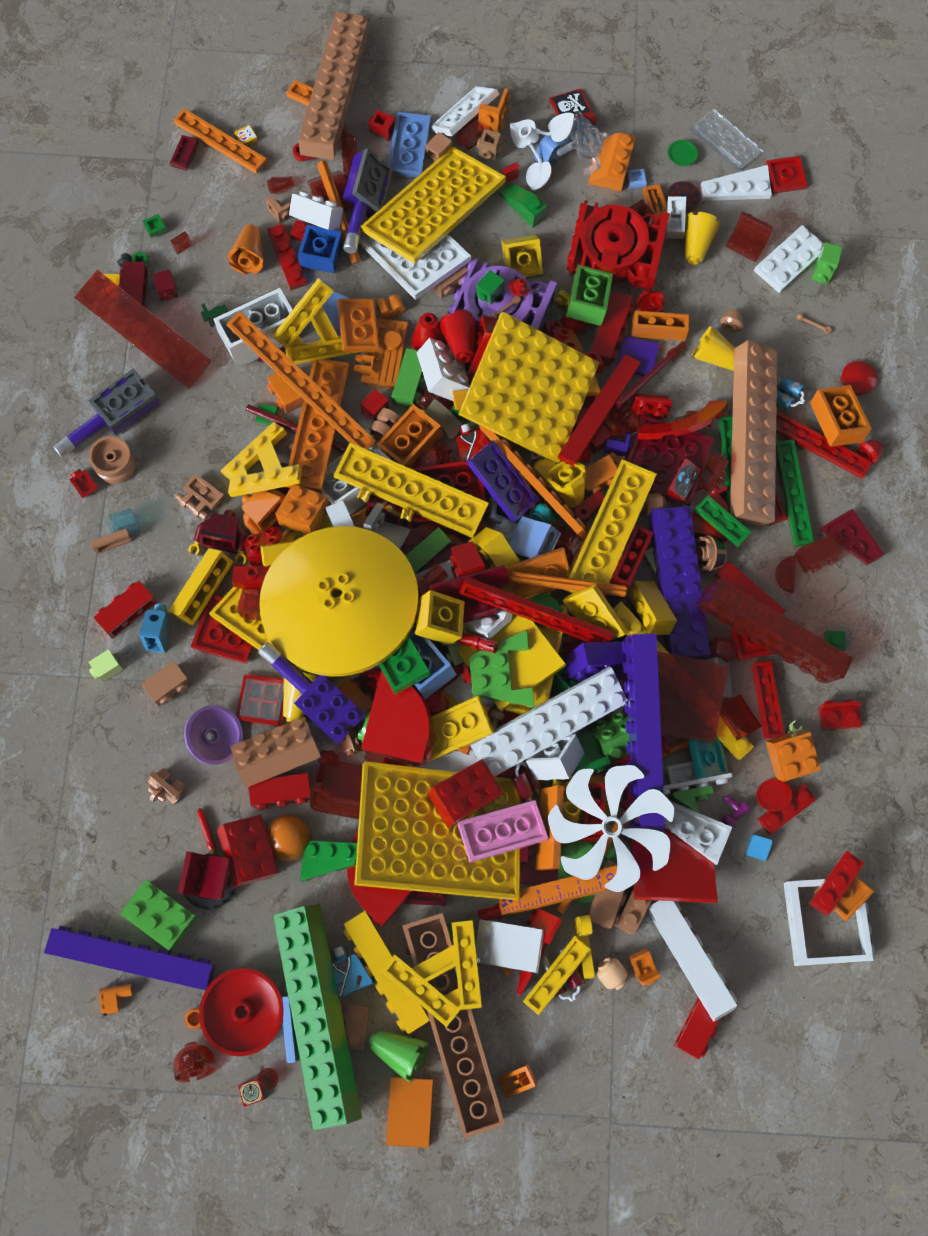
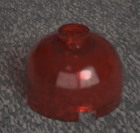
[173,1042,217,1083]

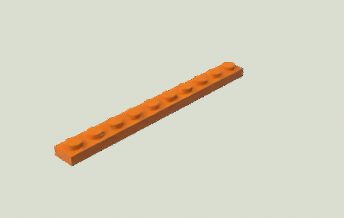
[227,311,376,450]

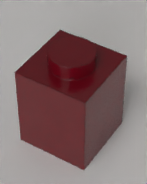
[153,269,178,301]

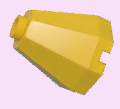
[546,461,587,508]

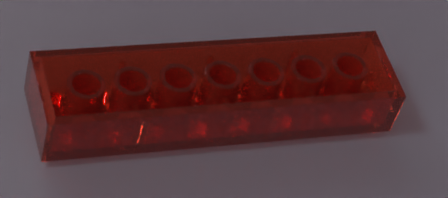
[696,578,853,684]

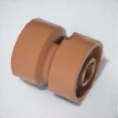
[369,408,400,441]

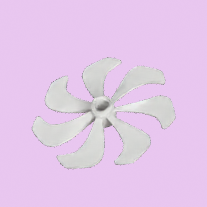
[548,765,674,892]

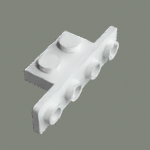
[663,761,733,796]

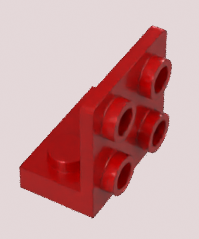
[630,394,673,420]

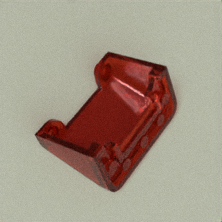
[310,749,382,819]

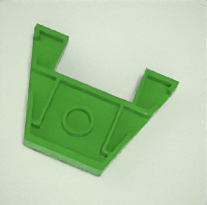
[469,631,535,708]

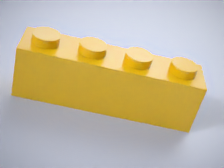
[168,548,234,626]

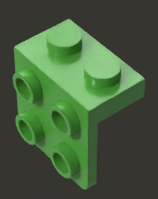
[590,712,630,762]

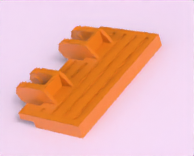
[353,318,408,389]

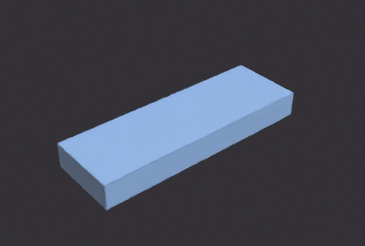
[282,997,298,1063]

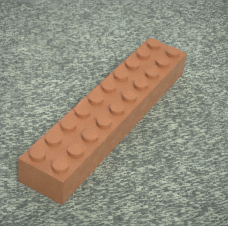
[299,11,369,160]
[730,340,777,527]
[403,913,505,1139]

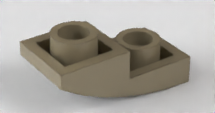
[424,400,463,439]

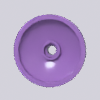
[184,705,243,765]

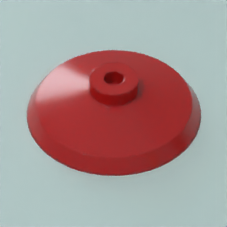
[756,779,792,811]

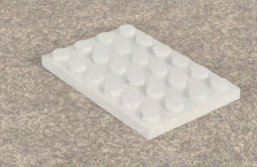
[359,232,471,300]

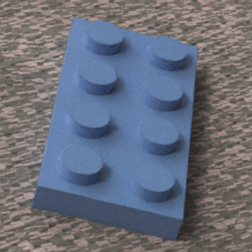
[388,112,431,178]

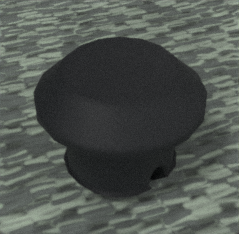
[117,253,132,268]

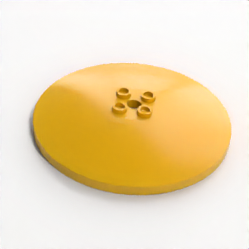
[260,526,419,676]

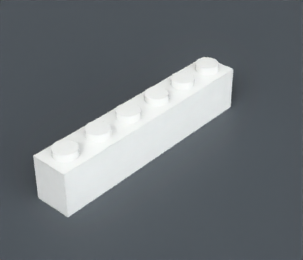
[647,901,738,1022]

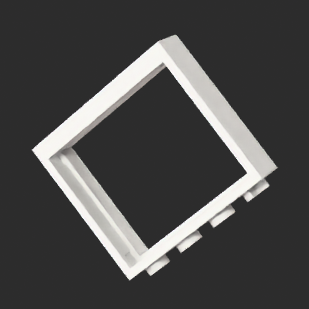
[784,877,875,966]

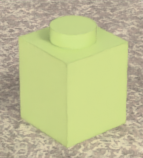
[89,649,123,682]

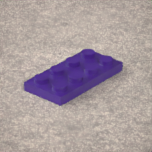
[466,440,539,522]

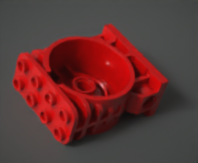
[566,200,670,292]

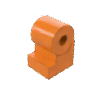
[376,295,406,320]

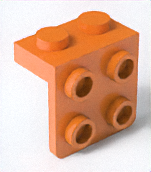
[478,87,511,133]

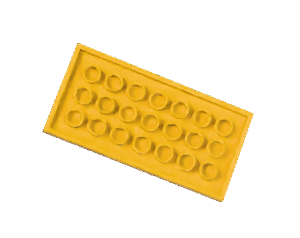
[361,146,506,264]

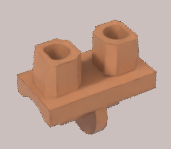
[148,768,184,805]

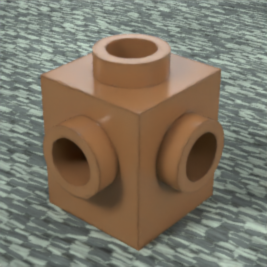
[477,129,503,160]

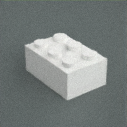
[417,338,470,401]

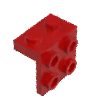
[243,527,284,566]

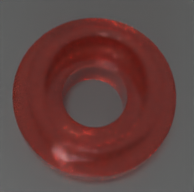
[257,1068,278,1090]

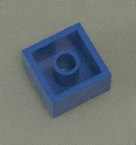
[298,225,343,273]

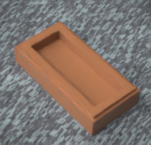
[90,529,133,554]

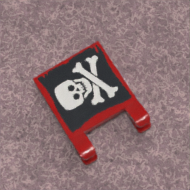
[549,88,597,127]

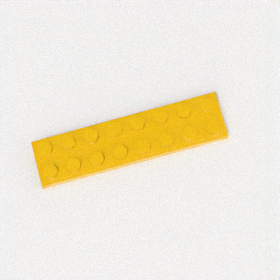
[334,443,489,538]
[564,459,657,595]

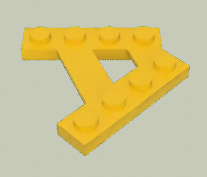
[272,278,358,364]
[221,422,302,497]
[381,920,482,1027]

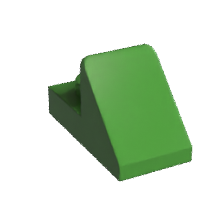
[670,785,714,812]

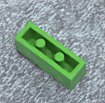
[392,348,425,408]

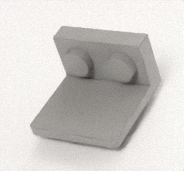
[363,503,410,549]

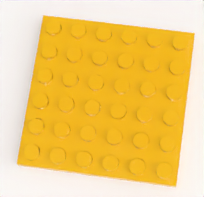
[458,312,599,463]

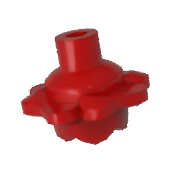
[508,278,530,297]

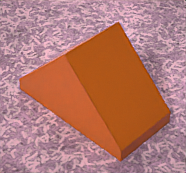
[498,1063,538,1098]

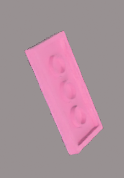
[457,800,548,863]

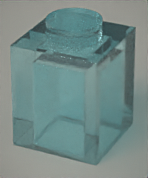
[108,508,140,535]

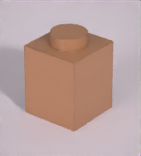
[425,132,452,162]

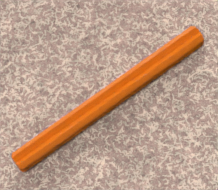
[317,160,361,264]
[510,571,627,597]

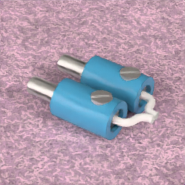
[777,377,805,411]

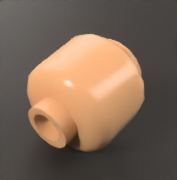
[597,957,628,990]

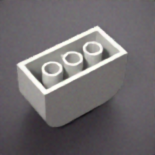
[214,288,292,364]

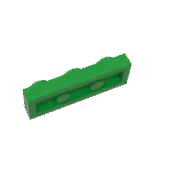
[694,496,751,547]

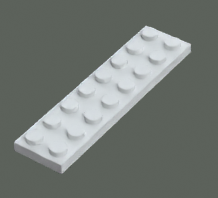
[470,667,628,777]

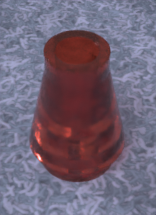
[267,176,294,195]

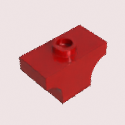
[232,565,271,595]

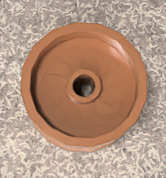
[89,436,136,484]

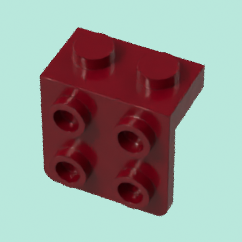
[177,851,231,900]

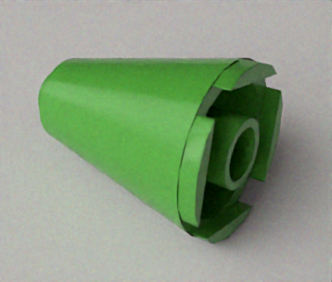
[369,1030,430,1083]

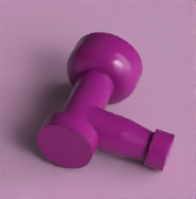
[721,794,751,830]

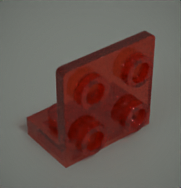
[725,211,773,263]

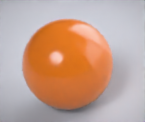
[266,814,311,863]

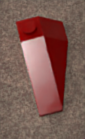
[516,909,562,996]

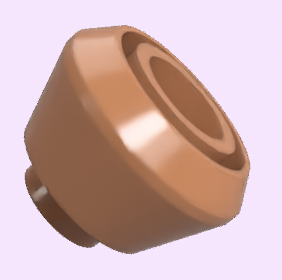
[720,309,744,333]

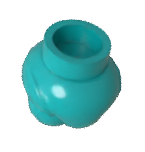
[530,504,559,525]

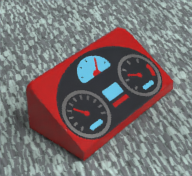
[667,458,701,501]

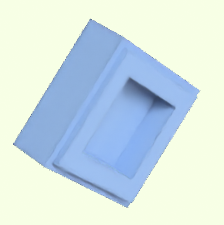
[626,169,647,189]

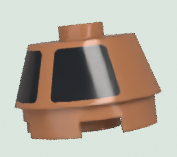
[695,535,727,573]

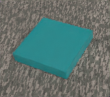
[688,738,729,779]

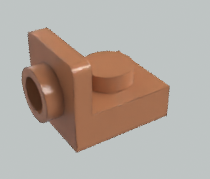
[266,195,291,223]

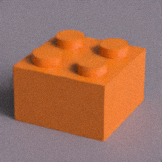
[275,484,329,535]
[765,730,821,782]

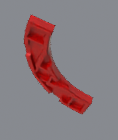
[638,401,728,440]

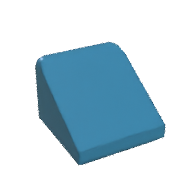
[746,835,773,861]

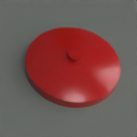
[199,968,283,1056]

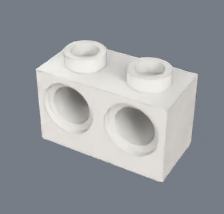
[666,197,686,239]

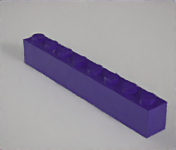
[44,925,216,990]

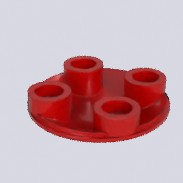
[840,361,878,396]

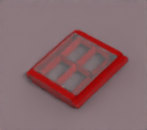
[236,674,284,727]

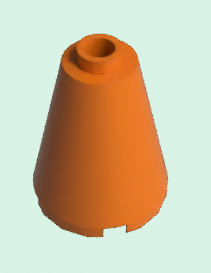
[227,224,264,275]

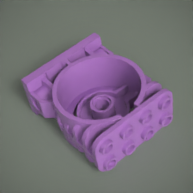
[448,258,557,331]

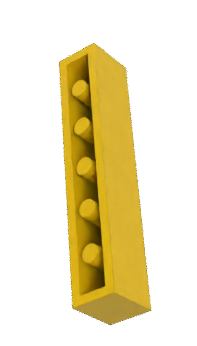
[343,911,430,1034]

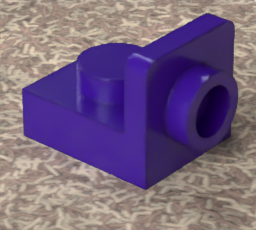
[604,433,633,456]

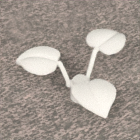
[510,113,575,191]

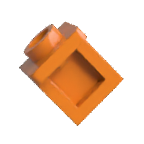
[628,948,661,986]

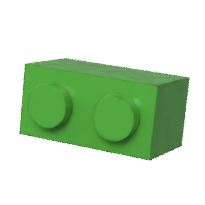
[811,242,842,284]

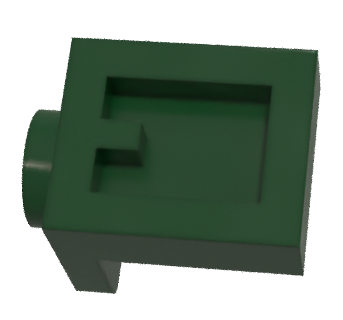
[200,303,228,327]

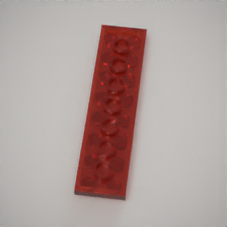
[74,270,212,389]

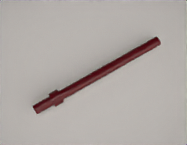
[614,341,686,409]
[246,404,347,453]

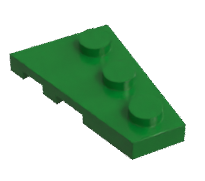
[300,841,357,882]

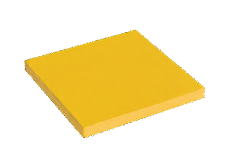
[456,614,566,712]

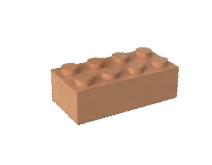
[230,717,321,788]

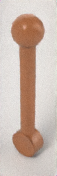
[490,296,521,319]
[797,314,832,334]

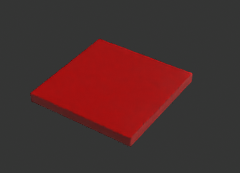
[630,828,718,903]

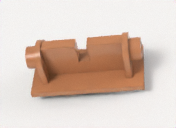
[340,724,363,757]

